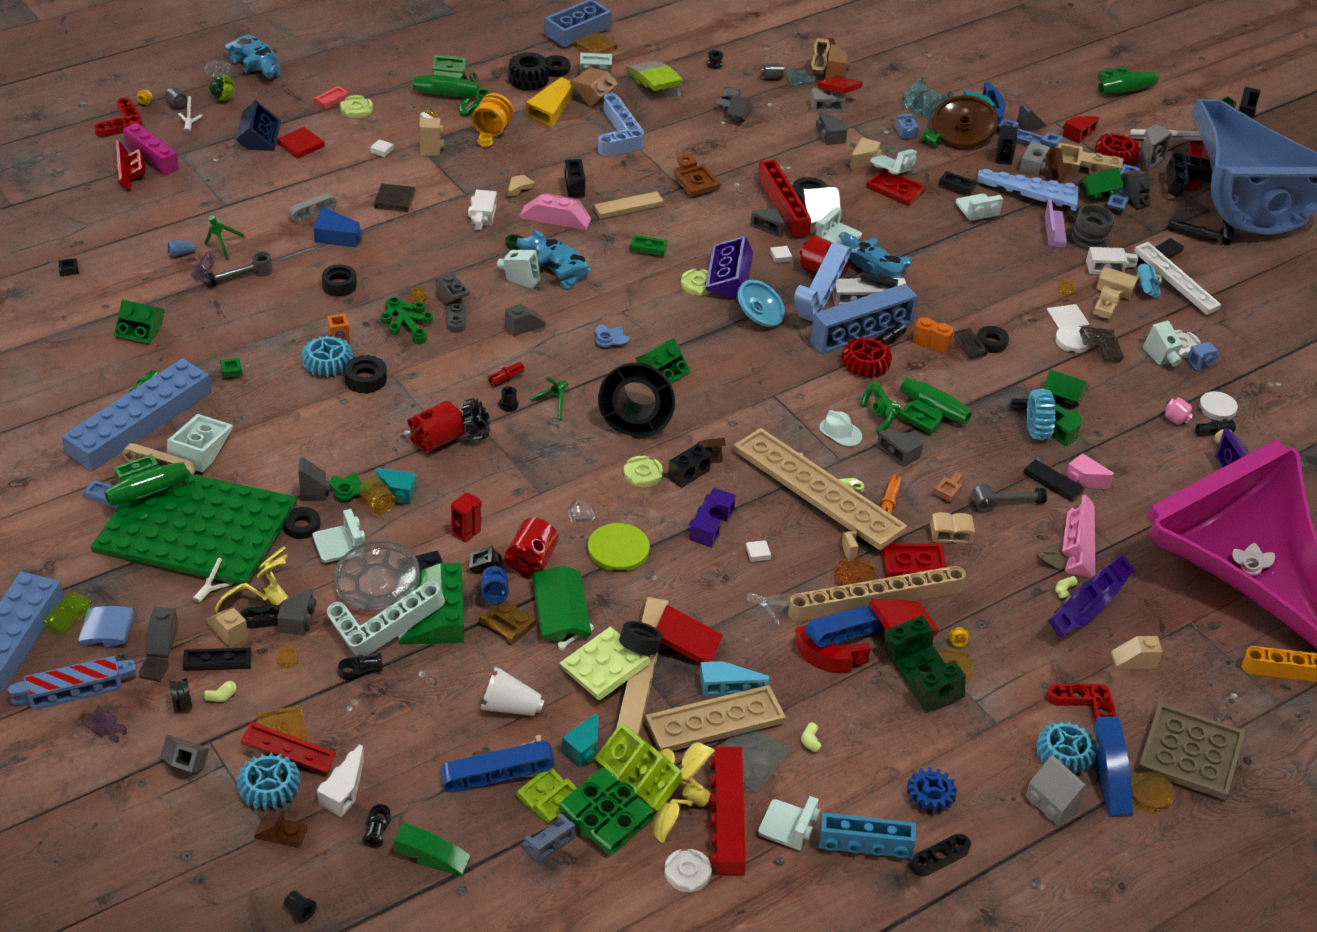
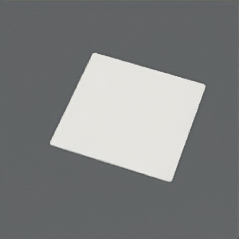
[1047,304,1090,329]

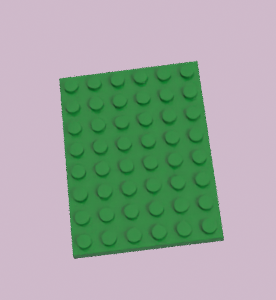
[91,474,297,585]

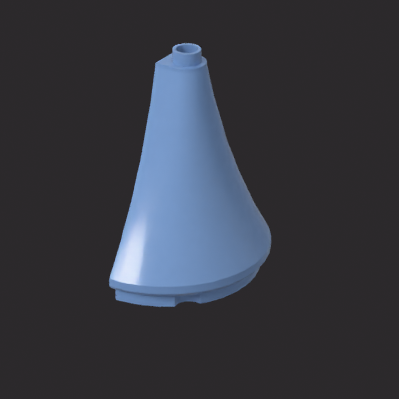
[1191,99,1317,235]

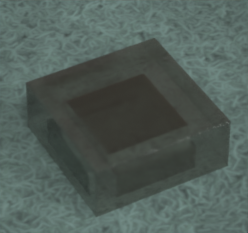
[139,656,169,682]

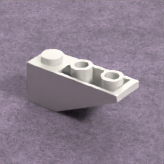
[317,745,364,817]

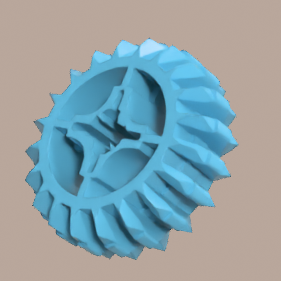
[301,335,353,378]
[1026,389,1056,440]
[1036,720,1097,775]
[237,752,300,811]

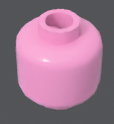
[1164,397,1193,425]

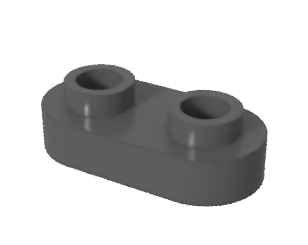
[447,303,466,333]

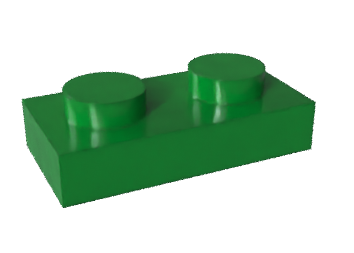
[630,235,668,256]

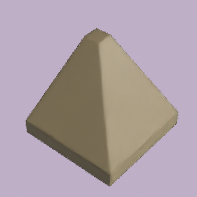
[1037,551,1063,569]

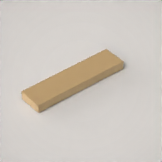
[594,191,664,219]

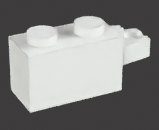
[468,190,497,230]
[1086,247,1138,274]

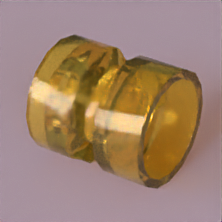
[359,476,396,514]

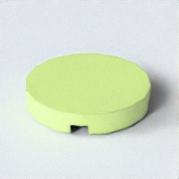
[340,95,373,119]
[681,269,712,296]
[623,456,663,488]

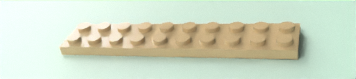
[733,428,908,550]

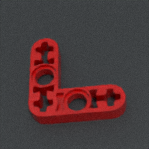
[94,97,143,138]
[1046,684,1117,722]

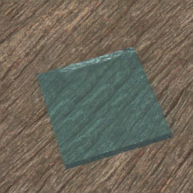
[707,730,791,794]

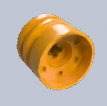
[471,93,513,137]

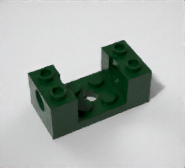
[885,615,966,713]

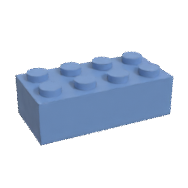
[544,0,612,47]

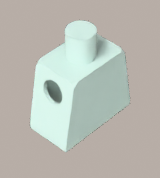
[497,250,541,289]
[1142,321,1182,367]

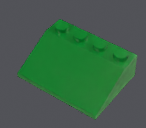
[399,563,464,645]

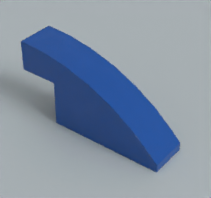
[1093,716,1133,817]

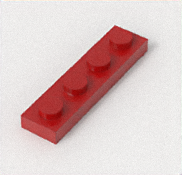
[241,721,336,775]

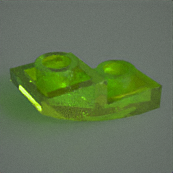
[44,591,93,634]

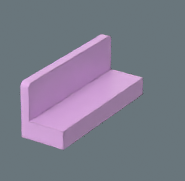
[1045,200,1067,247]

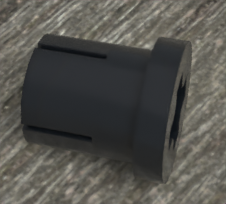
[499,386,519,412]
[284,890,317,922]

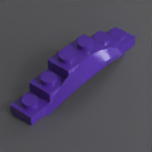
[1047,554,1135,638]

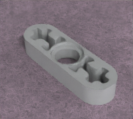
[288,193,337,223]

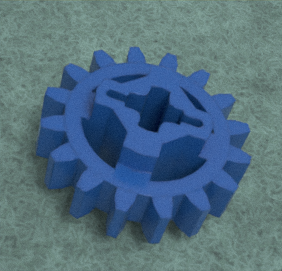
[907,767,957,813]

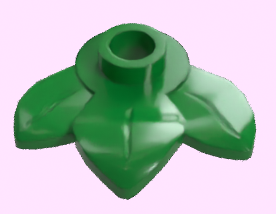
[330,473,370,501]

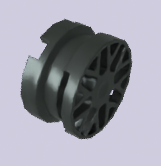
[169,678,192,712]

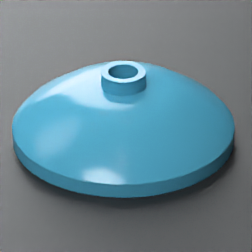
[738,280,785,327]

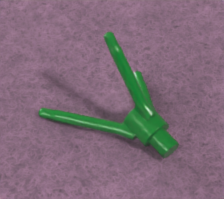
[204,215,244,260]
[530,376,568,420]

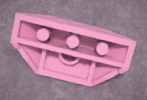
[520,193,591,231]

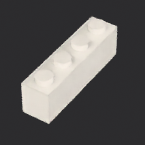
[832,278,906,306]

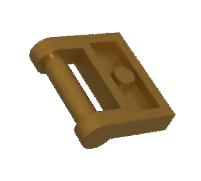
[479,600,536,644]

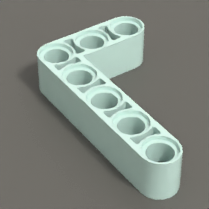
[327,582,445,657]

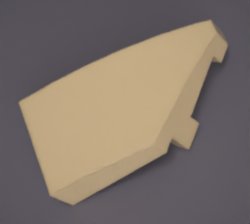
[507,175,535,196]
[842,530,859,562]

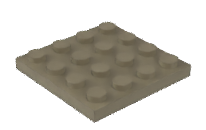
[1138,702,1245,800]

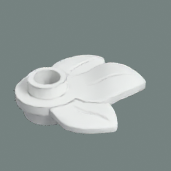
[1233,543,1275,576]

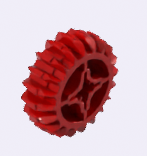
[1095,132,1140,167]
[842,336,892,378]

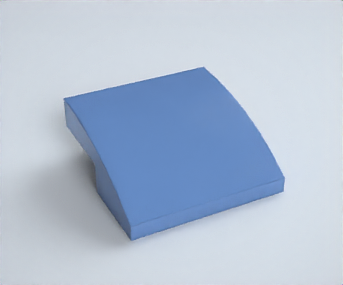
[78,606,135,648]

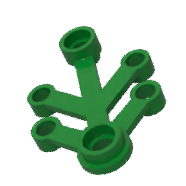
[380,297,433,345]

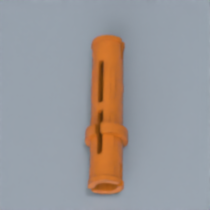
[880,475,902,514]

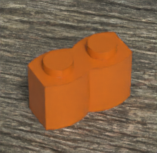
[912,317,954,353]

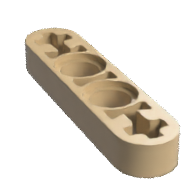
[122,443,196,474]

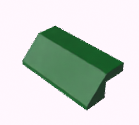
[532,565,592,643]

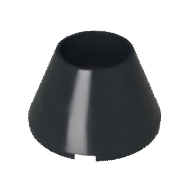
[598,363,676,438]

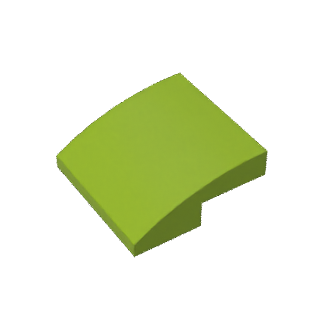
[515,768,577,823]

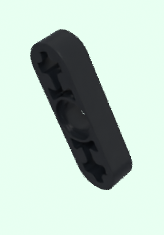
[911,834,971,877]

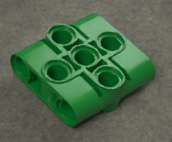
[558,767,655,856]

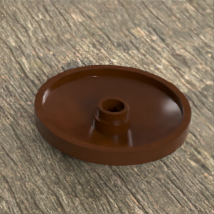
[932,95,998,149]

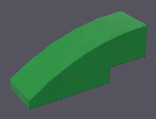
[394,823,470,877]

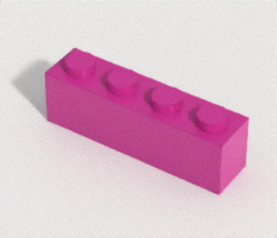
[123,123,179,176]

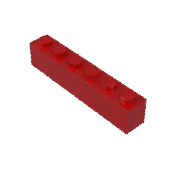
[758,159,812,237]
[710,746,746,876]

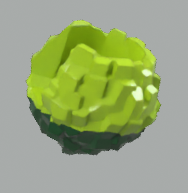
[209,75,236,101]

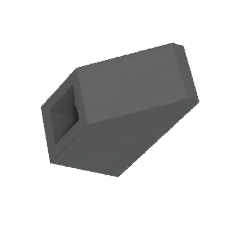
[816,113,847,145]
[1123,170,1150,208]
[436,272,470,304]
[277,589,317,635]
[160,735,209,772]

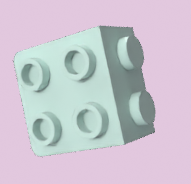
[580,53,612,74]
[870,149,917,175]
[956,194,1003,221]
[815,206,862,244]
[313,509,366,563]
[758,796,820,851]

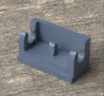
[522,813,575,864]

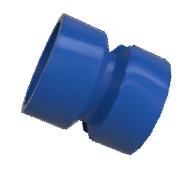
[480,566,509,604]

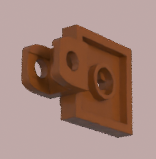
[674,154,721,197]

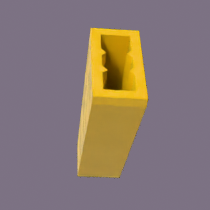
[526,77,574,127]

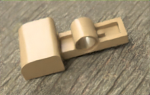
[1058,143,1123,177]
[1093,267,1139,319]

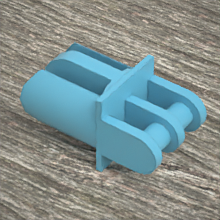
[1137,264,1162,298]

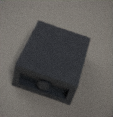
[1238,87,1261,119]

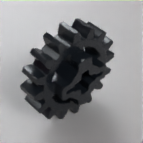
[461,398,491,441]

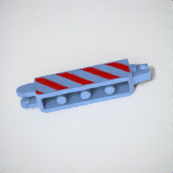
[7,656,137,710]

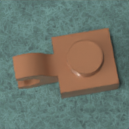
[934,471,964,502]

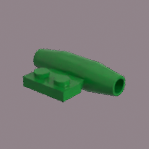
[413,55,479,97]
[1098,66,1159,94]
[899,378,972,434]
[104,454,189,506]

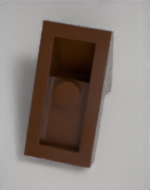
[1046,148,1074,182]
[698,438,726,463]
[254,808,308,848]

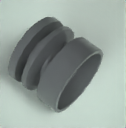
[1071,204,1114,249]

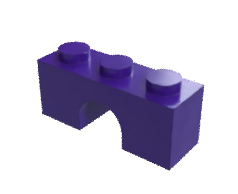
[688,488,736,548]

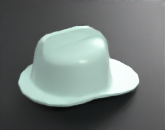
[820,410,862,447]

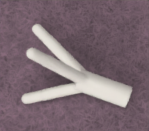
[178,96,202,134]
[193,558,232,604]

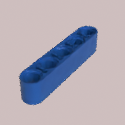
[804,605,885,647]
[441,741,555,793]

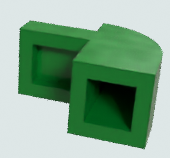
[1052,403,1082,447]

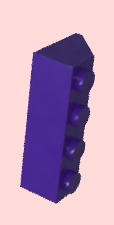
[705,236,753,299]
[1215,428,1249,468]

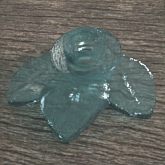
[785,68,816,86]

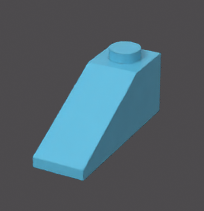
[699,661,769,697]

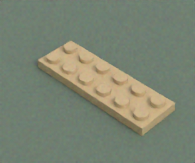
[645,685,786,752]

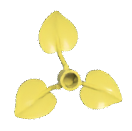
[215,547,289,613]
[652,742,715,844]

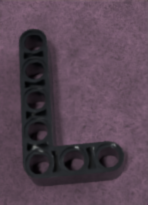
[1166,153,1212,197]

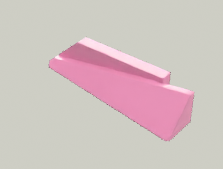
[1062,494,1096,578]

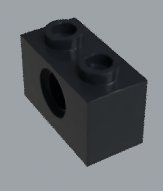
[995,125,1018,165]

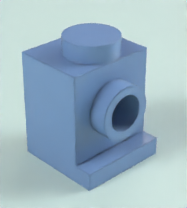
[895,114,919,139]
[1187,342,1219,371]

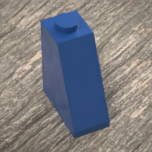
[314,207,363,247]

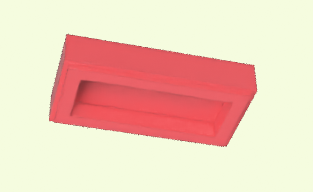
[314,86,350,110]

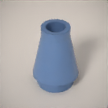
[167,239,195,257]

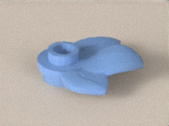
[595,324,630,348]

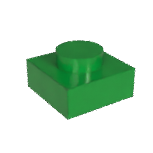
[220,358,243,378]

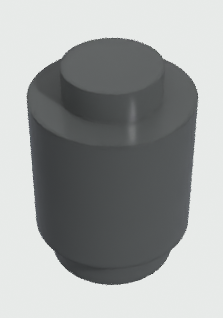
[760,63,784,80]
[165,87,188,109]

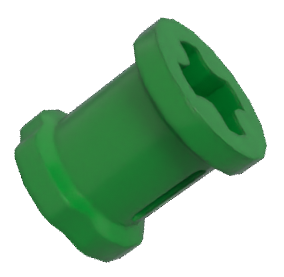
[921,128,943,148]

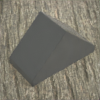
[1017,102,1046,131]
[750,208,784,237]

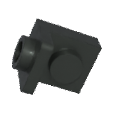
[469,546,503,573]

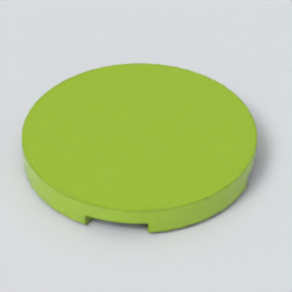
[588,523,650,571]

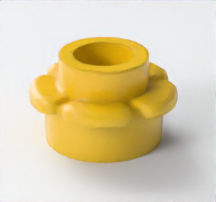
[137,90,153,106]
[477,133,493,148]
[948,627,969,647]

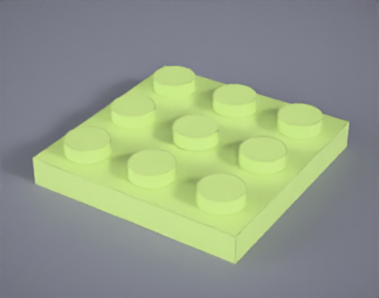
[560,627,651,701]

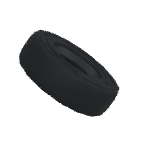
[546,55,571,77]
[976,326,1009,353]
[283,507,321,539]

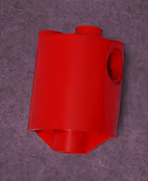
[800,235,850,279]
[407,401,464,453]
[504,518,559,579]

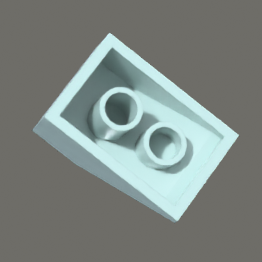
[167,414,233,472]

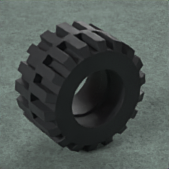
[509,52,549,90]

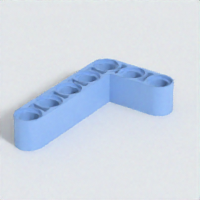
[598,93,644,156]
[794,242,851,322]

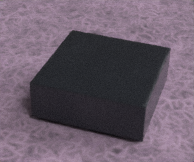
[58,258,79,277]

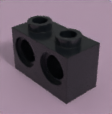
[564,159,586,197]
[668,443,712,488]

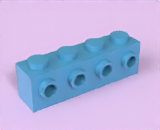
[818,812,916,858]

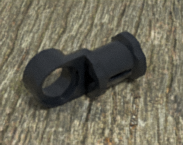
[338,652,383,680]
[362,804,391,848]

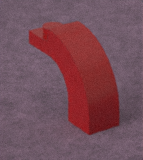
[794,626,871,673]

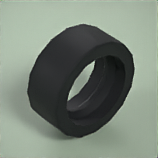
[322,264,357,296]
[619,621,663,655]

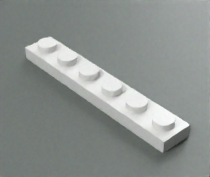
[1134,242,1221,315]

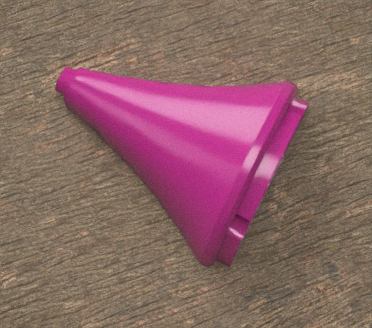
[1147,439,1317,650]

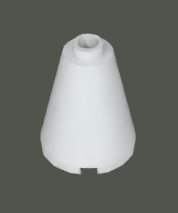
[480,667,544,716]

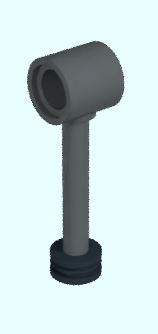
[205,251,272,288]
[972,484,1047,512]

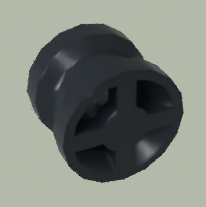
[707,50,723,69]

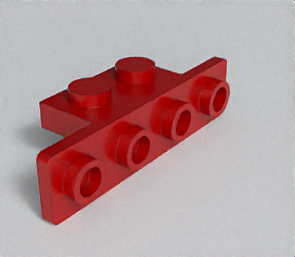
[115,140,146,192]

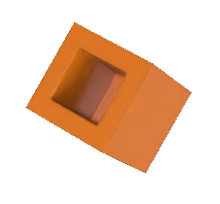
[327,313,350,343]

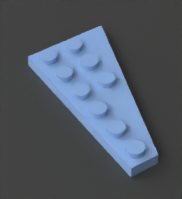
[977,169,1078,211]

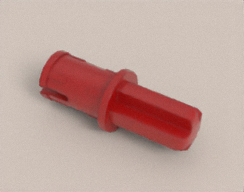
[488,362,525,387]

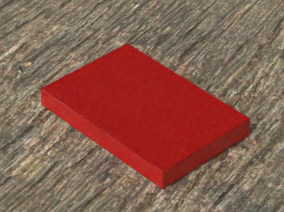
[866,168,927,206]
[881,544,947,578]
[868,598,939,636]
[656,605,723,664]

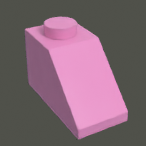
[1065,453,1114,489]

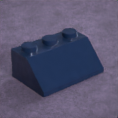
[236,100,281,151]

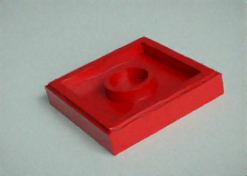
[818,76,862,94]
[277,127,325,159]

